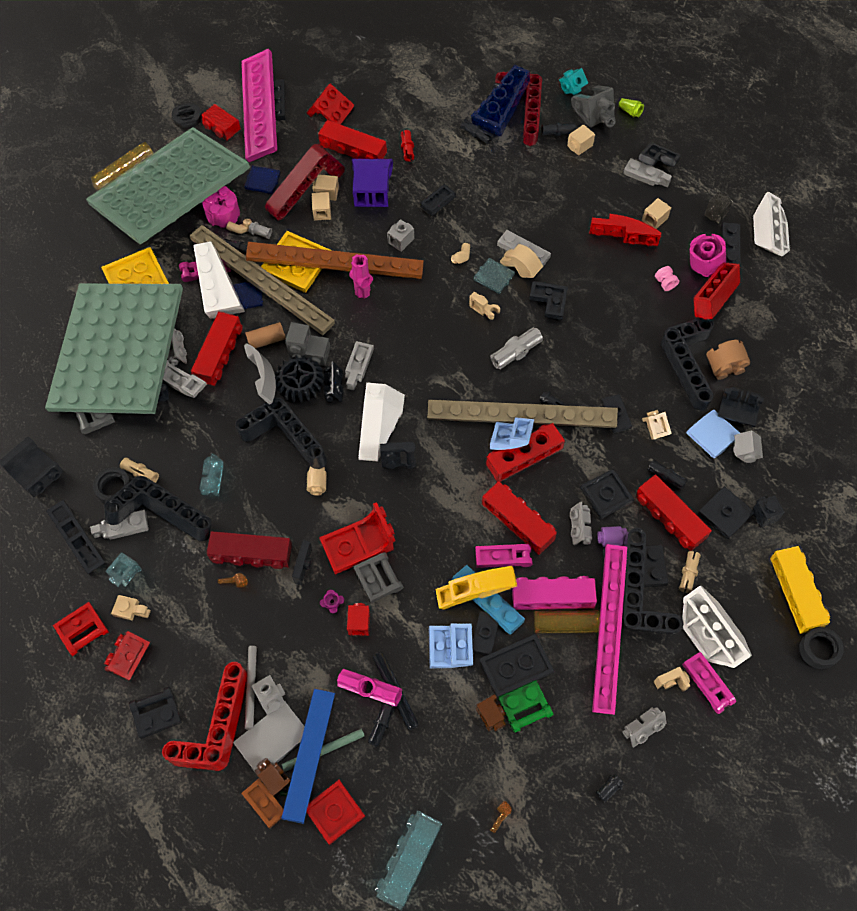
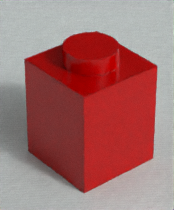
[347,603,370,636]

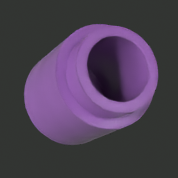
[597,526,627,547]

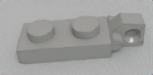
[623,158,672,187]
[345,341,374,390]
[90,510,149,540]

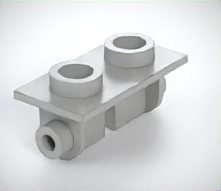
[168,329,187,366]
[570,502,592,545]
[623,707,667,748]

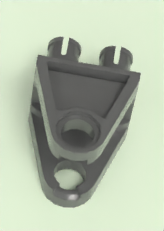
[571,85,616,128]

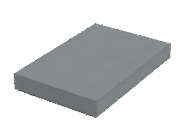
[233,702,305,771]

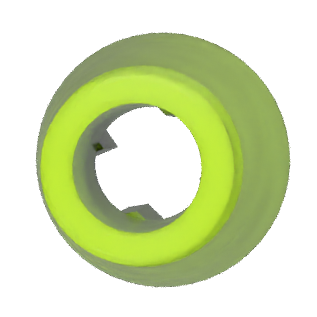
[618,98,644,117]

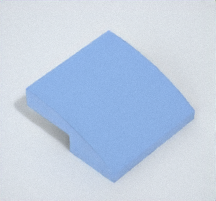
[686,410,740,458]
[490,417,534,450]
[429,624,473,668]

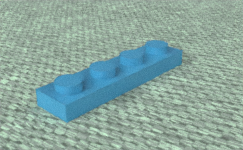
[452,565,525,635]

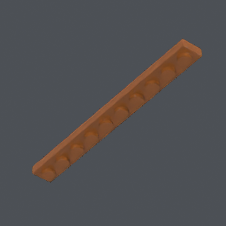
[246,242,423,279]

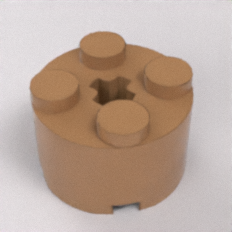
[706,340,750,380]

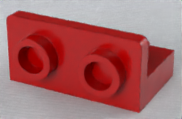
[104,631,150,681]

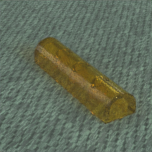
[91,142,154,191]
[534,610,600,633]

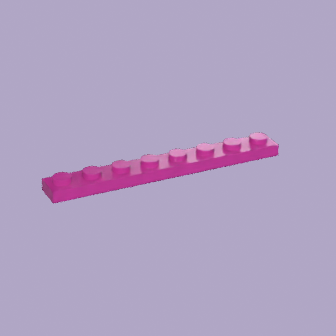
[592,544,627,715]

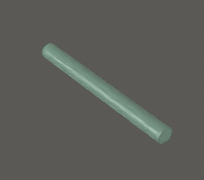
[282,728,365,772]

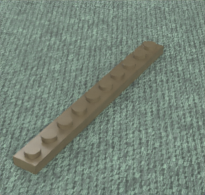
[190,225,335,335]
[427,400,618,428]

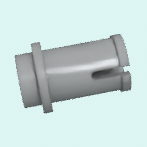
[249,222,272,239]

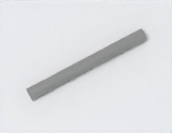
[245,646,257,730]

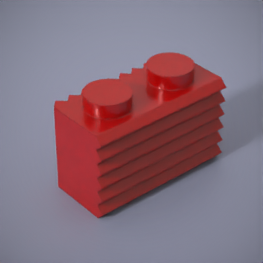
[201,104,241,141]

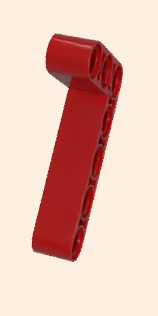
[162,662,247,771]

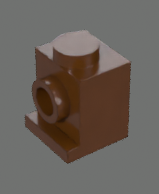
[476,694,506,731]
[255,758,291,796]

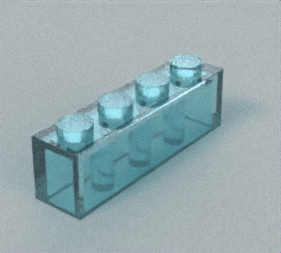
[375,811,442,911]

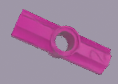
[349,254,373,298]
[337,669,402,706]

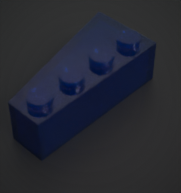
[471,65,530,137]

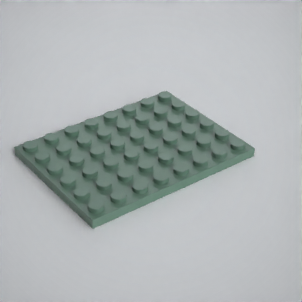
[86,127,250,244]
[45,283,183,414]

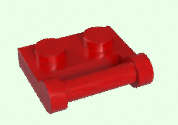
[53,602,109,656]

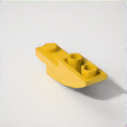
[436,566,517,610]

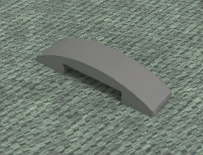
[244,344,276,405]
[163,360,207,398]

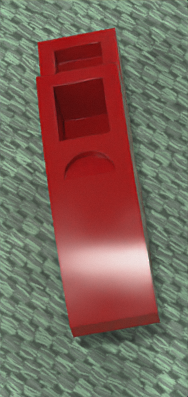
[589,214,661,246]

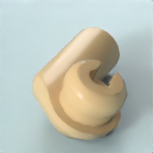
[226,219,252,234]
[451,243,470,264]

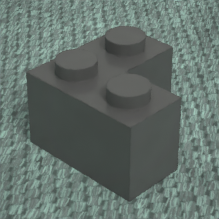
[285,322,330,366]

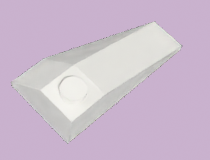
[359,383,405,462]

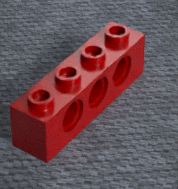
[486,423,565,482]

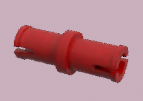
[401,130,414,162]

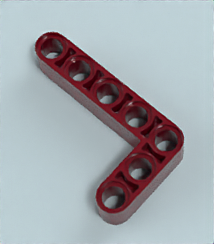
[495,72,542,146]
[265,144,345,220]

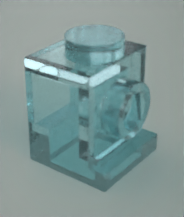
[106,552,142,587]

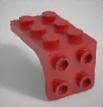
[319,502,395,574]

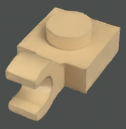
[469,292,500,320]
[111,595,151,621]

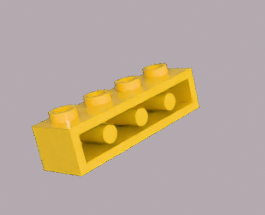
[770,546,830,634]

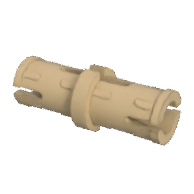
[120,458,159,483]
[679,551,701,593]

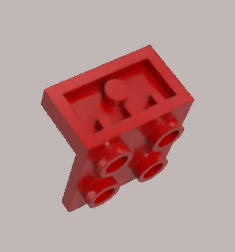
[307,83,354,125]

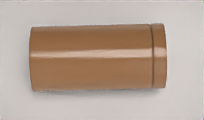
[245,322,286,349]

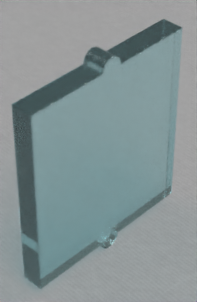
[473,258,515,294]

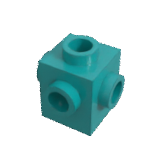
[559,68,588,95]

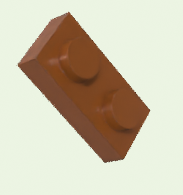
[241,778,284,829]

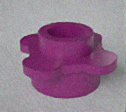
[320,590,344,613]

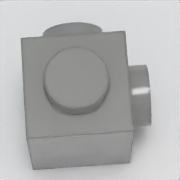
[387,219,414,252]
[734,430,763,463]
[252,675,286,715]

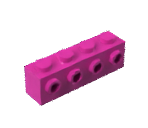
[512,576,597,610]

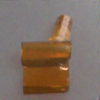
[218,573,248,588]
[491,801,512,833]

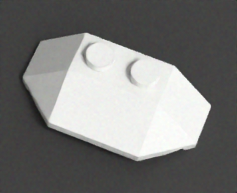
[753,192,790,256]
[682,586,752,668]

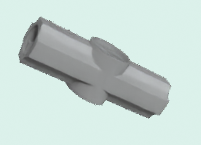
[490,327,543,369]

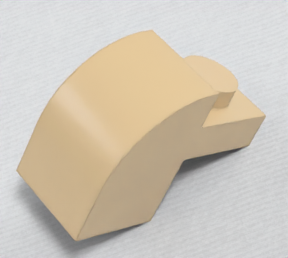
[500,244,543,278]

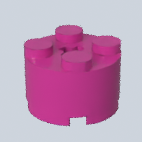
[202,186,240,228]
[689,234,726,277]

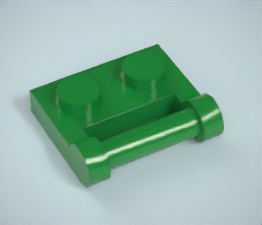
[498,681,553,733]

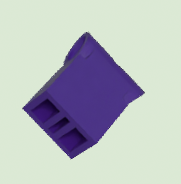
[352,159,393,207]

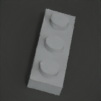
[497,230,551,269]

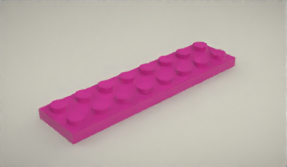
[242,48,277,162]

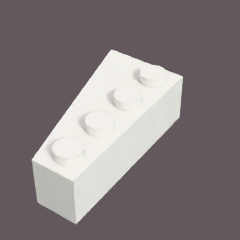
[194,241,245,319]

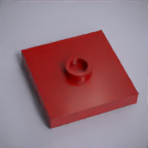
[307,780,365,845]

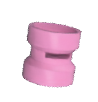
[655,266,679,291]

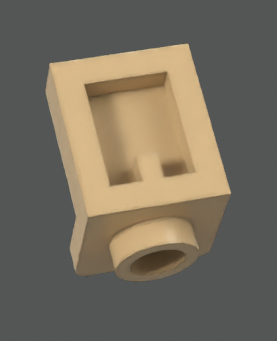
[642,410,672,439]
[654,667,690,692]

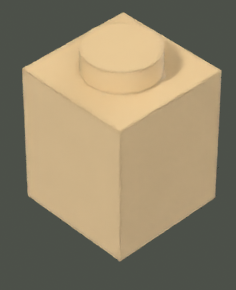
[567,125,595,155]
[313,175,339,201]
[312,192,331,221]
[642,198,671,229]

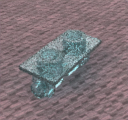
[199,453,223,496]

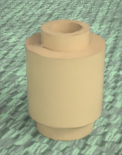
[307,467,327,496]

